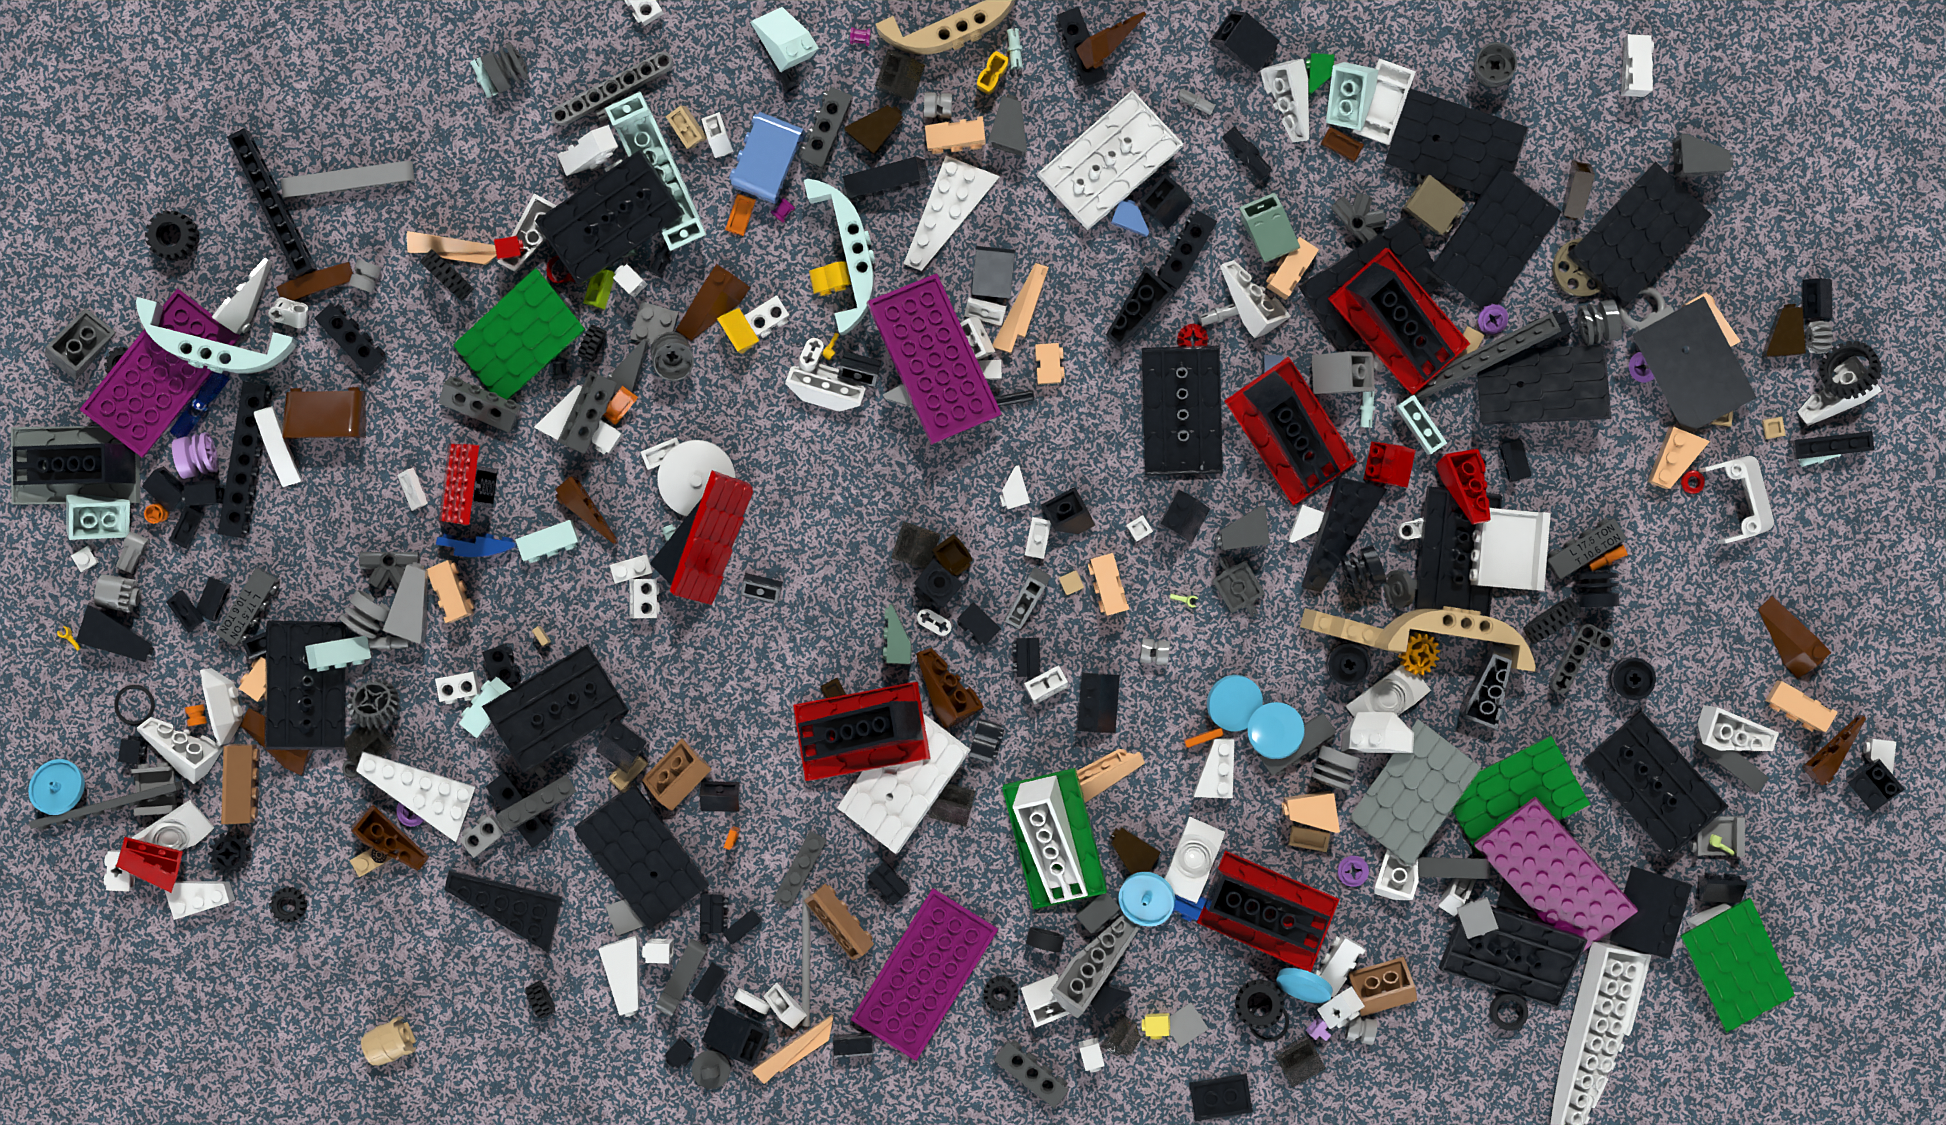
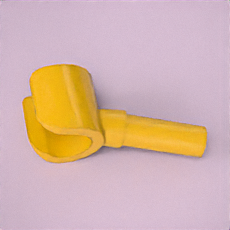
[823,333,839,361]
[57,626,81,651]

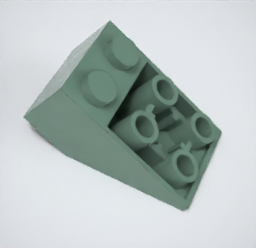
[1239,193,1300,263]
[883,604,912,664]

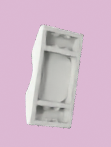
[1352,58,1416,145]
[1346,665,1431,717]
[132,800,214,851]
[1164,817,1225,903]

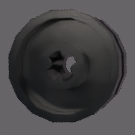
[1325,643,1371,686]
[1608,657,1656,700]

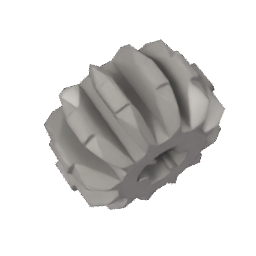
[1805,321,1833,354]

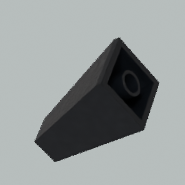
[76,601,154,662]

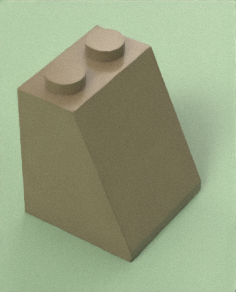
[1402,175,1465,236]

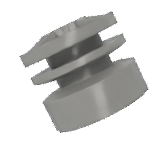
[339,590,390,639]
[1311,745,1361,790]

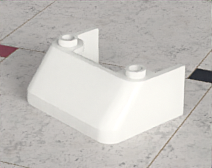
[1698,456,1774,544]

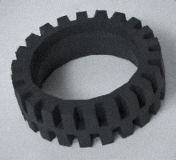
[420,249,474,301]
[1819,341,1882,399]
[1523,597,1581,644]

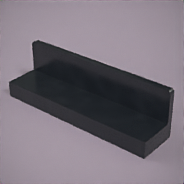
[1789,431,1874,460]

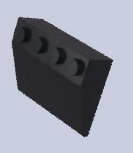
[1609,866,1692,960]

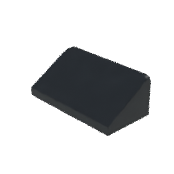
[740,573,783,604]
[723,910,763,945]

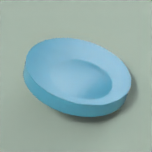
[1207,675,1263,731]
[1248,702,1305,759]
[28,759,85,815]
[1118,872,1175,926]
[1276,968,1333,1003]

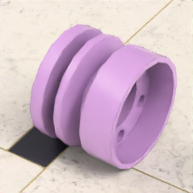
[172,432,219,479]

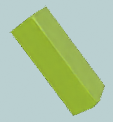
[583,269,615,310]

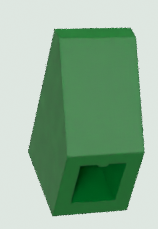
[1305,53,1335,95]

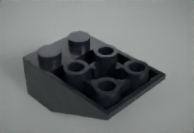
[701,1005,770,1067]

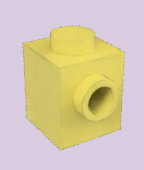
[1142,1013,1170,1039]

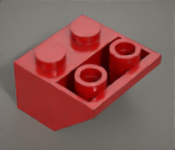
[1363,441,1416,488]

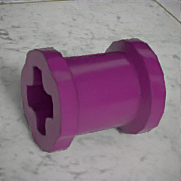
[850,27,871,46]
[770,197,796,223]

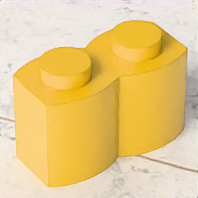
[977,51,1008,95]
[809,261,851,296]

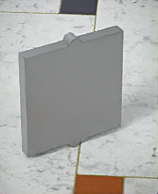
[1457,897,1498,939]
[606,899,645,936]
[1170,1002,1209,1048]

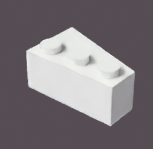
[1621,34,1654,97]
[558,125,618,176]
[534,385,598,440]
[1192,738,1234,798]
[165,881,235,920]
[1314,934,1366,998]

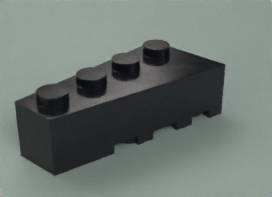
[843,156,930,202]
[1106,266,1174,352]
[1461,642,1512,730]

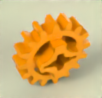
[1398,632,1440,675]

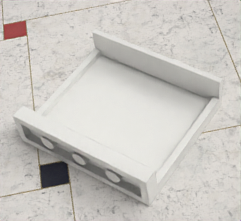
[1469,508,1551,591]

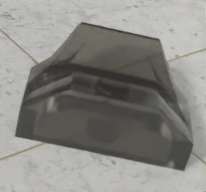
[1100,1013,1141,1056]

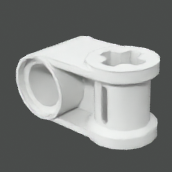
[268,297,308,328]
[1396,517,1424,540]

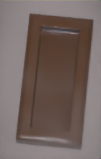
[1321,127,1364,162]

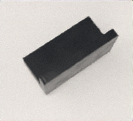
[1803,278,1833,319]
[1499,439,1531,483]
[142,466,184,512]
[196,577,231,621]
[699,781,740,812]
[691,962,728,1008]

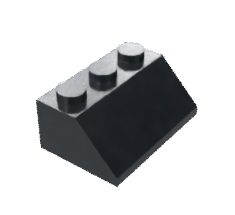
[1077,672,1120,733]

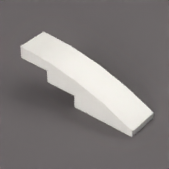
[254,406,301,487]

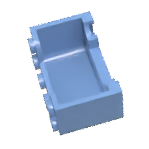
[729,112,806,205]

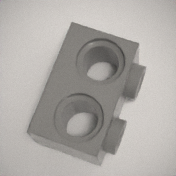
[459,814,505,858]

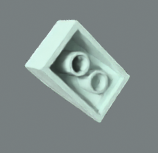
[750,7,819,72]
[1326,62,1379,130]
[66,494,130,540]

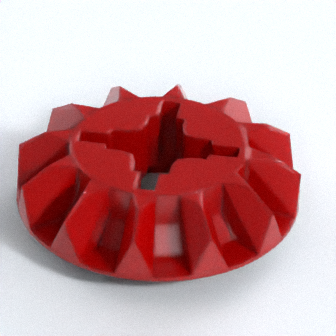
[1177,323,1209,347]

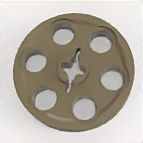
[1552,238,1602,297]

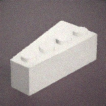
[497,194,557,272]

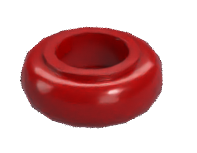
[1681,470,1705,494]

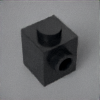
[118,735,148,765]
[664,1036,696,1069]

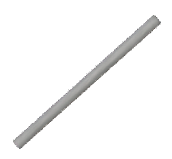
[802,890,810,1026]

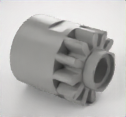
[94,574,141,613]

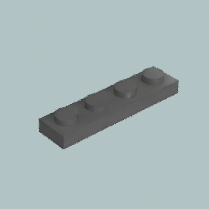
[773,830,827,908]

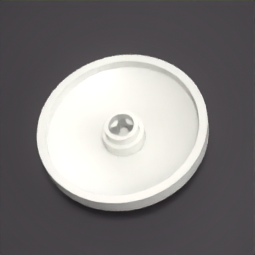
[658,440,735,516]

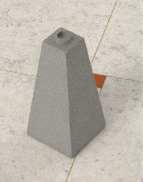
[383,562,428,644]

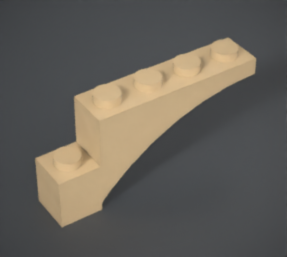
[1300,608,1402,654]

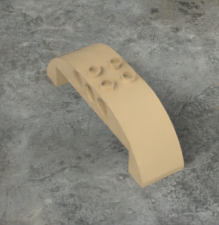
[876,0,1016,55]
[1374,606,1536,672]

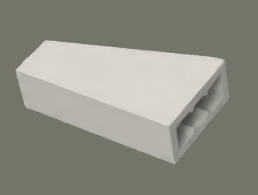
[599,935,640,1017]

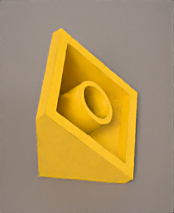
[717,308,759,354]

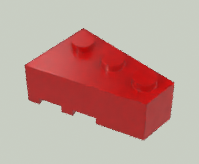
[116,837,183,893]

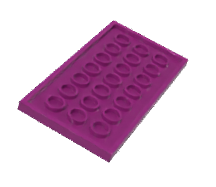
[866,273,1002,445]
[79,288,241,458]
[1474,796,1638,951]
[850,888,998,1061]

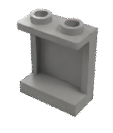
[131,762,177,816]
[1690,816,1745,857]

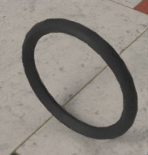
[114,685,155,725]
[1249,1001,1289,1042]

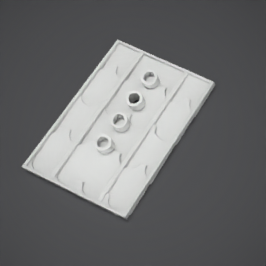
[1037,90,1183,230]
[837,713,971,854]

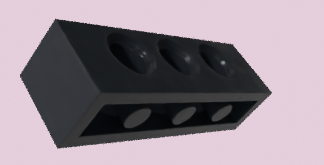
[1054,6,1107,90]
[1157,210,1217,291]
[314,303,387,376]
[485,771,553,848]

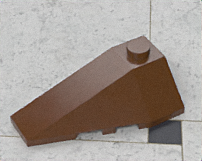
[1076,11,1146,69]
[676,264,751,341]
[555,476,619,544]
[1758,596,1832,679]
[916,647,984,729]
[240,708,314,776]
[1802,715,1866,786]
[351,805,429,871]

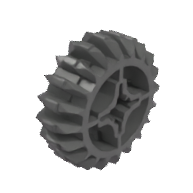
[347,678,400,730]

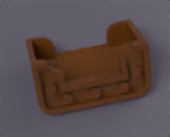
[282,387,366,439]

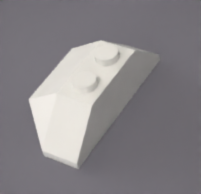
[785,363,866,412]
[200,668,243,746]
[1341,712,1414,753]

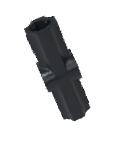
[1222,126,1272,182]

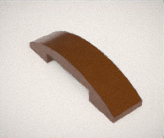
[276,262,353,304]

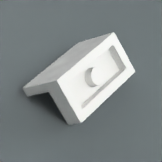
[978,360,1002,380]

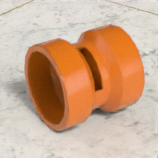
[144,503,170,524]
[184,704,207,726]

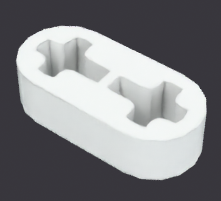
[799,338,824,372]
[917,609,951,636]
[734,988,770,1014]

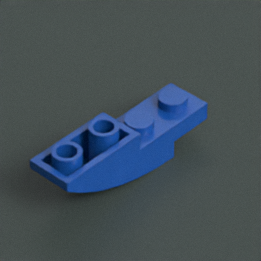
[436,533,517,557]

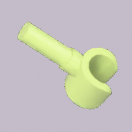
[1170,594,1198,607]
[1709,834,1735,856]

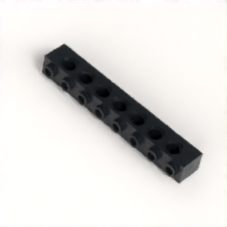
[227,128,318,277]
[218,381,272,538]

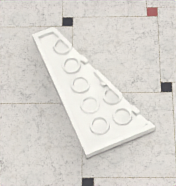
[904,156,1000,271]
[356,752,475,842]

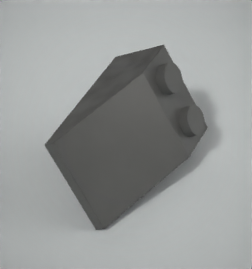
[45,308,116,380]

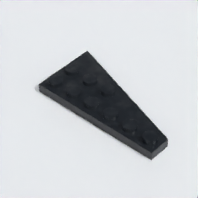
[1301,476,1387,592]

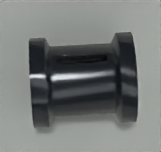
[550,359,569,380]

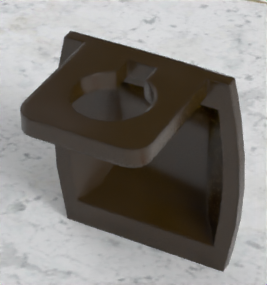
[932,534,973,576]

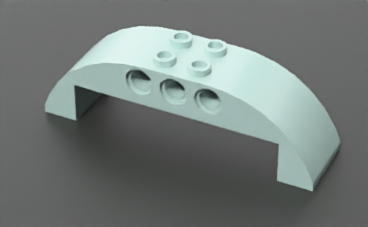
[605,92,706,251]
[804,179,876,335]
[136,297,297,374]

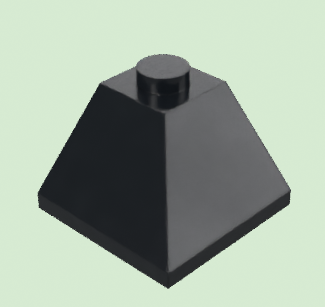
[1041,487,1095,534]
[1090,983,1132,1019]

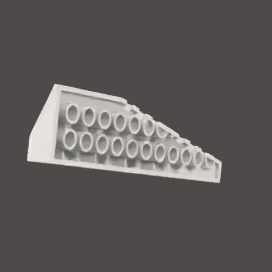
[1550,941,1651,1125]

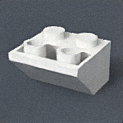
[1021,974,1071,1028]

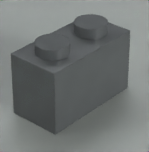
[1076,892,1121,934]

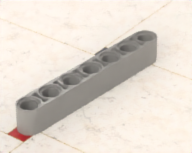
[551,52,674,126]
[280,161,415,199]

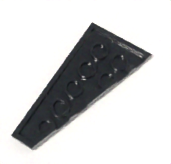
[444,870,563,954]

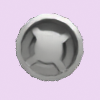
[924,92,952,119]
[349,259,382,293]
[1140,638,1170,666]
[1345,1016,1378,1045]

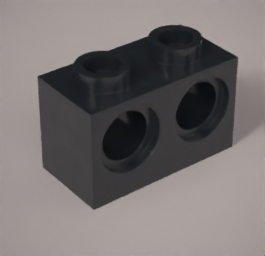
[482,644,521,685]

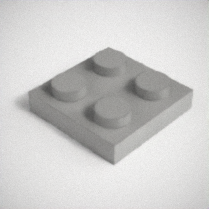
[631,301,679,345]

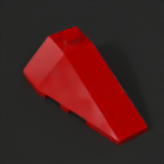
[1435,449,1491,524]

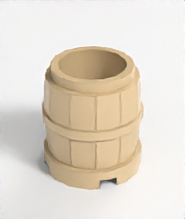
[361,1016,416,1066]

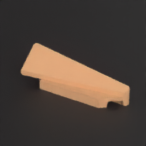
[407,231,497,265]
[992,263,1049,353]
[1077,749,1145,803]
[752,1015,834,1084]

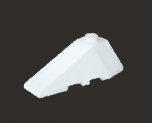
[1260,59,1309,142]
[212,258,272,335]
[1220,260,1291,338]
[1798,356,1882,426]
[1698,705,1779,751]
[137,717,223,784]
[1374,849,1418,900]

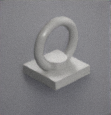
[1618,286,1675,332]

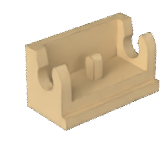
[666,106,707,149]

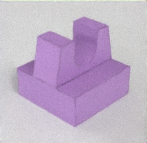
[1306,1016,1331,1041]

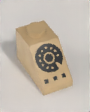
[350,848,393,877]

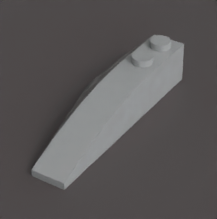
[1050,914,1142,1018]

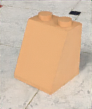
[1281,791,1340,833]

